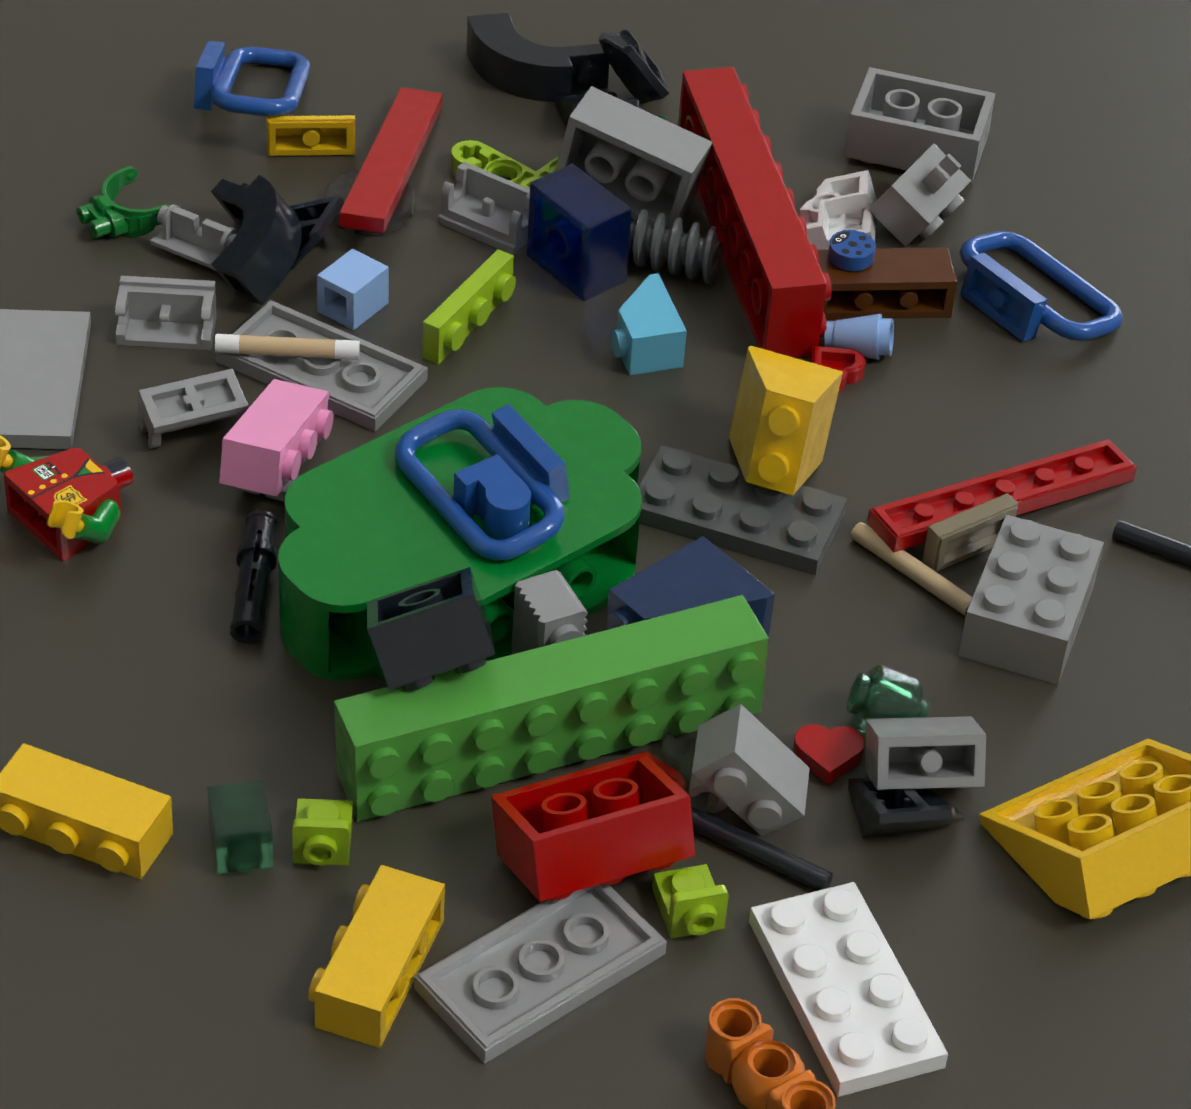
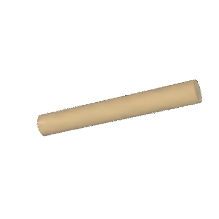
[850,522,972,617]

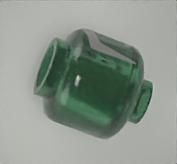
[846,665,930,733]

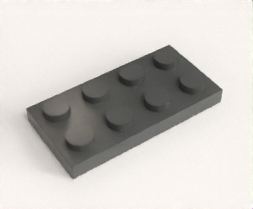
[639,445,847,575]

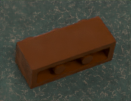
[818,247,957,320]

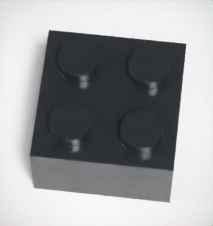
[367,567,495,691]

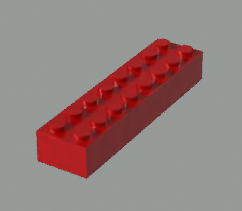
[678,67,832,359]

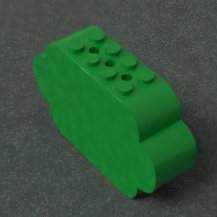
[278,387,642,684]

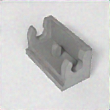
[438,162,539,255]
[115,276,217,350]
[138,368,249,449]

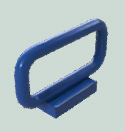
[194,40,310,117]
[960,231,1123,342]
[395,404,570,561]

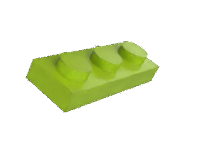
[422,249,516,365]

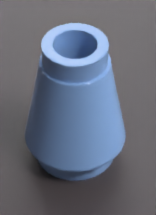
[824,314,894,360]

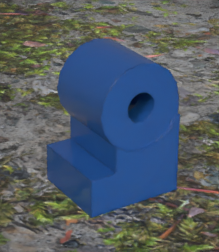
[453,454,531,540]

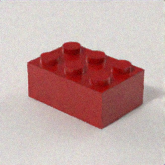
[491,753,695,902]

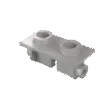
[150,204,238,270]

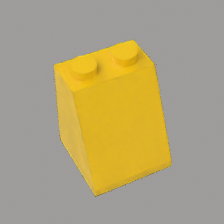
[729,346,843,496]

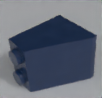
[606,536,775,642]

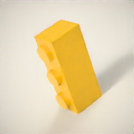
[0,743,173,880]
[308,865,445,1048]

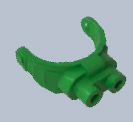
[76,166,170,238]

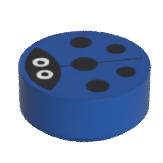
[828,230,876,271]

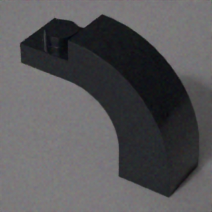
[466,13,609,102]
[211,175,302,305]

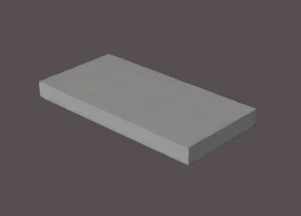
[216,300,428,432]
[0,309,91,450]
[414,885,667,1064]

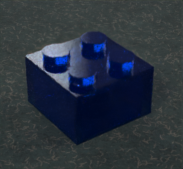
[527,163,632,301]

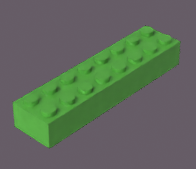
[334,595,769,822]

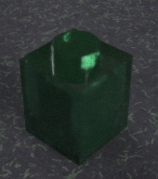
[207,780,273,874]

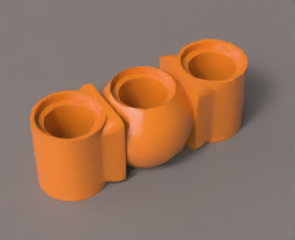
[704,998,836,1109]

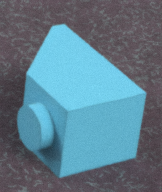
[611,273,687,375]

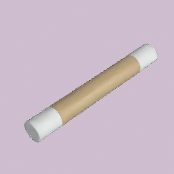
[215,334,360,360]

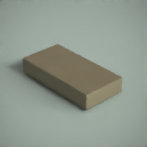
[922,493,1019,572]

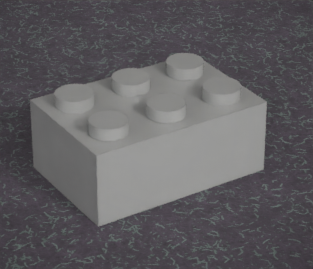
[845,67,996,184]
[553,86,713,229]
[958,514,1104,685]

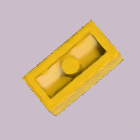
[266,115,355,156]

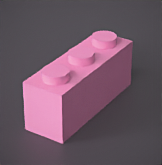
[219,379,334,497]

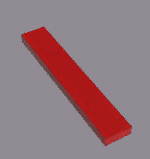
[339,87,443,234]
[867,439,1137,552]

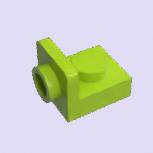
[292,798,353,866]
[652,864,729,939]

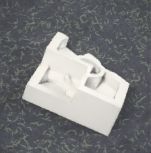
[800,170,877,250]

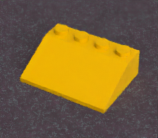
[979,738,1191,919]

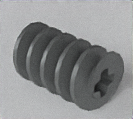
[622,209,723,285]

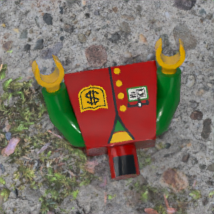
[0,436,134,562]

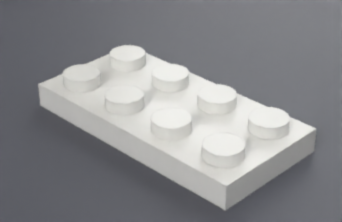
[749,882,948,1097]

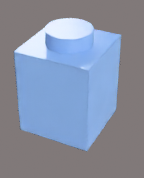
[317,249,389,331]

